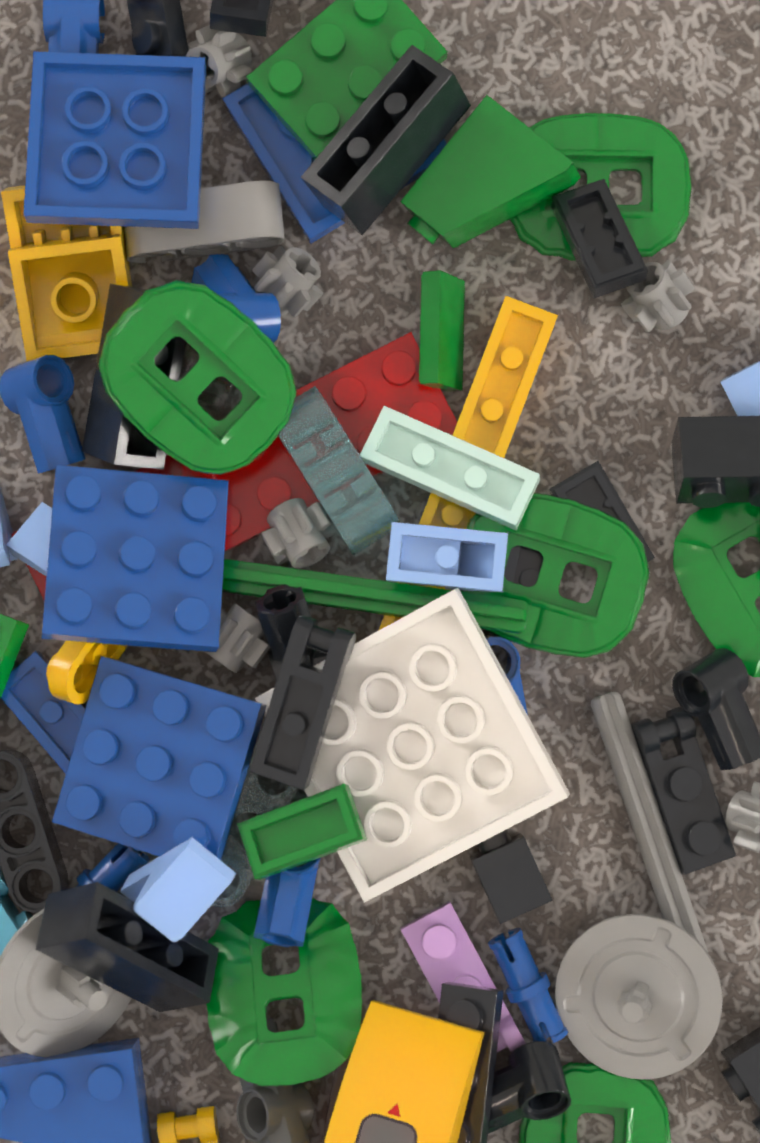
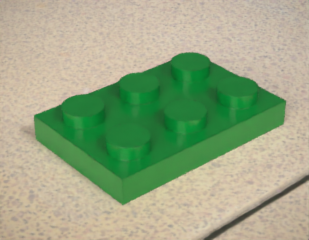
[246,0,448,160]

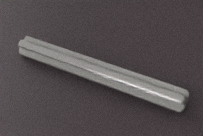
[591,692,708,953]

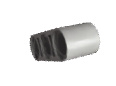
[124,181,285,264]

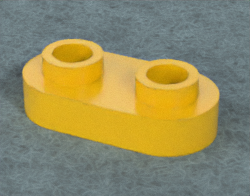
[46,641,127,705]

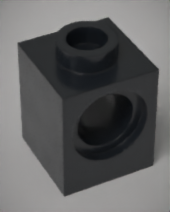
[469,829,553,924]

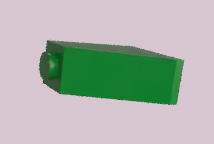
[400,95,581,249]

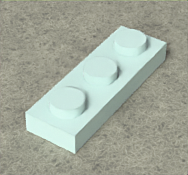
[359,406,540,530]

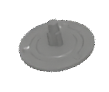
[0,908,132,1057]
[555,914,723,1079]

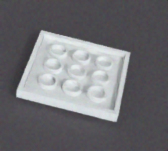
[255,588,570,903]

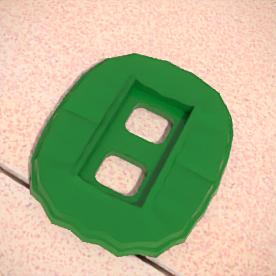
[510,113,692,261]
[98,280,297,475]
[460,493,650,658]
[673,502,760,677]
[206,898,362,1086]
[518,1062,671,1143]

